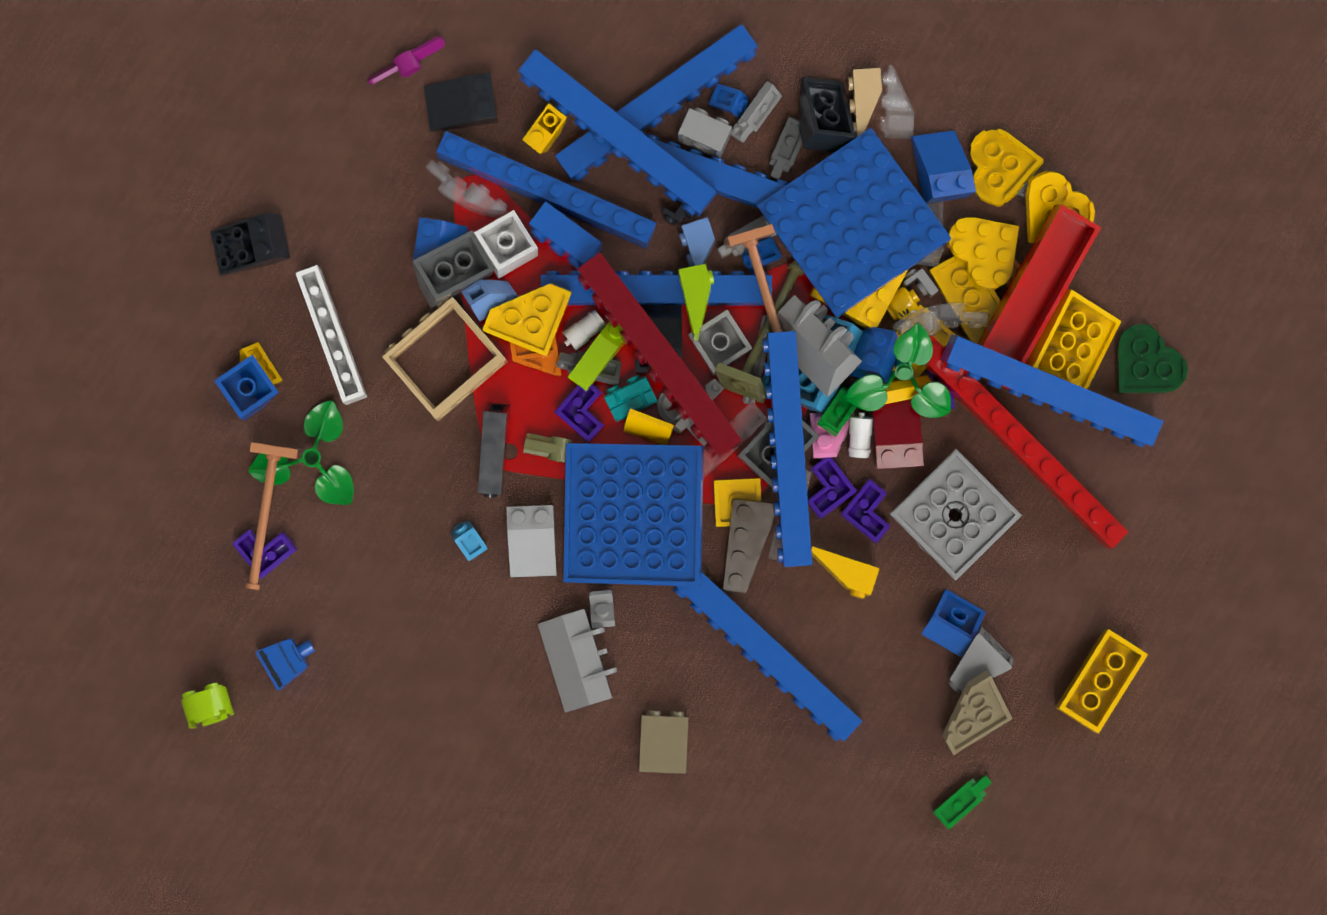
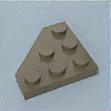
[942,670,1013,755]

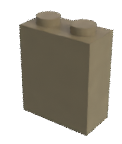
[639,711,688,774]

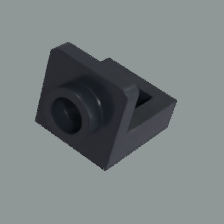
[661,203,692,226]

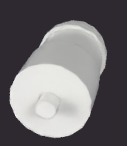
[562,310,606,350]
[848,413,873,458]

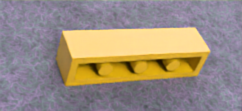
[883,375,932,404]

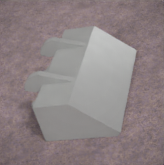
[772,295,862,397]
[538,609,618,712]

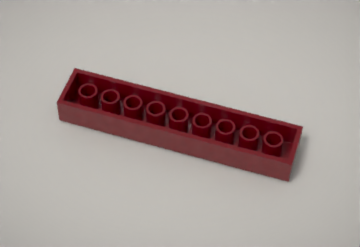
[577,252,742,459]

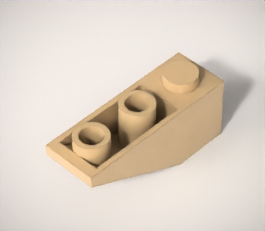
[848,68,882,138]

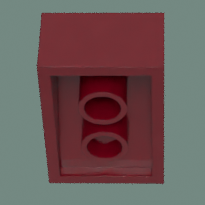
[872,399,924,469]

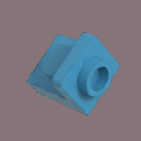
[450,521,488,561]

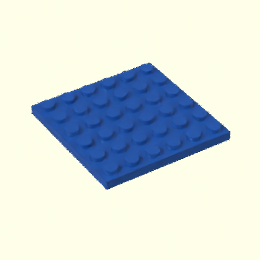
[757,128,951,319]
[563,443,704,586]

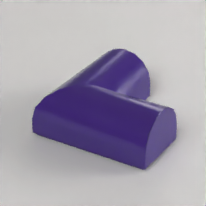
[554,384,604,443]
[808,457,857,519]
[840,479,891,544]
[232,529,298,579]

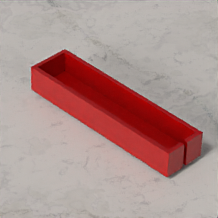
[977,204,1101,390]

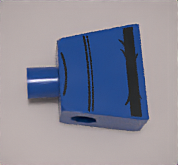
[255,638,316,691]

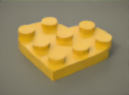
[970,129,1044,207]
[1026,171,1095,243]
[947,218,1019,290]

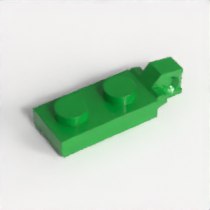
[817,380,857,437]
[933,775,992,830]

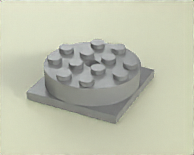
[890,449,1022,581]

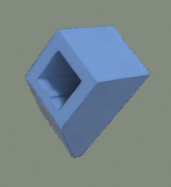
[679,217,715,267]
[461,279,518,322]

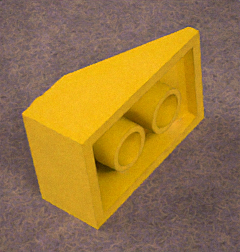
[811,546,880,599]

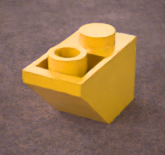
[523,103,568,154]

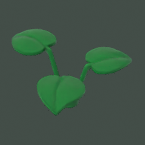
[846,322,951,418]
[248,401,354,505]

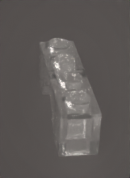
[703,402,768,479]

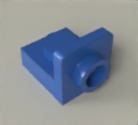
[709,83,749,118]
[741,237,782,274]

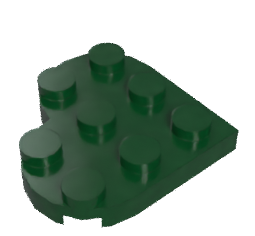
[1117,324,1188,394]

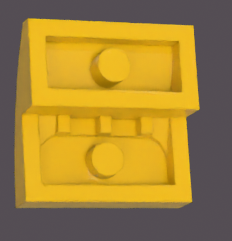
[624,409,674,445]

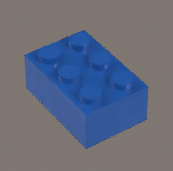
[529,201,603,270]

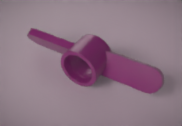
[367,36,445,85]

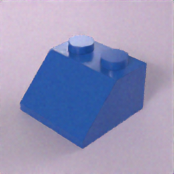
[413,217,468,260]
[849,327,898,383]
[214,355,279,421]
[921,589,986,657]

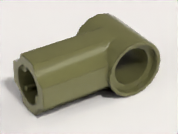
[523,433,572,463]

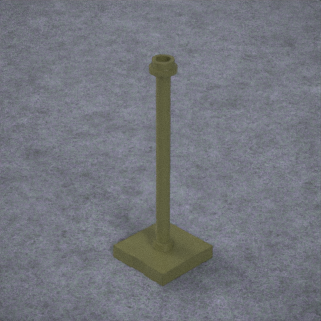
[715,261,804,403]

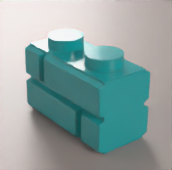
[604,375,657,423]

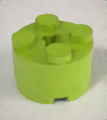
[181,683,234,729]

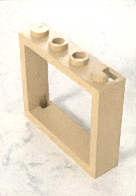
[382,297,508,421]

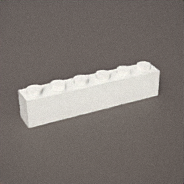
[296,265,367,405]

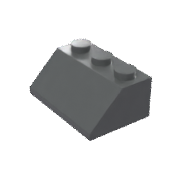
[412,230,495,308]
[736,420,819,487]

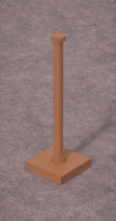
[723,224,782,333]
[245,442,298,590]

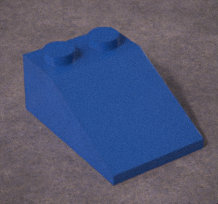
[911,130,976,204]

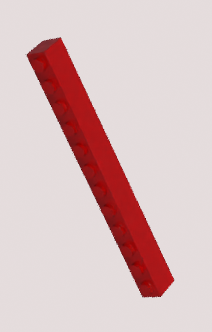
[923,335,1128,549]

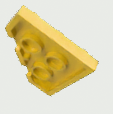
[482,283,573,357]

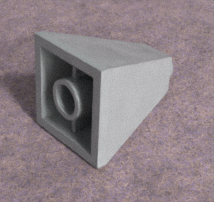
[949,626,1014,693]

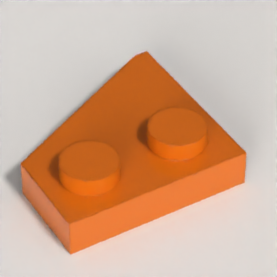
[510,335,562,376]

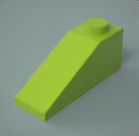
[678,264,714,341]
[568,323,625,391]

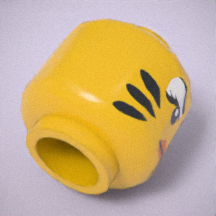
[887,287,920,321]

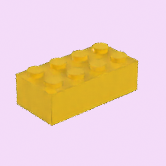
[1055,629,1148,734]

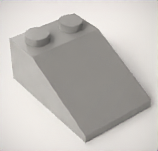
[507,505,557,577]

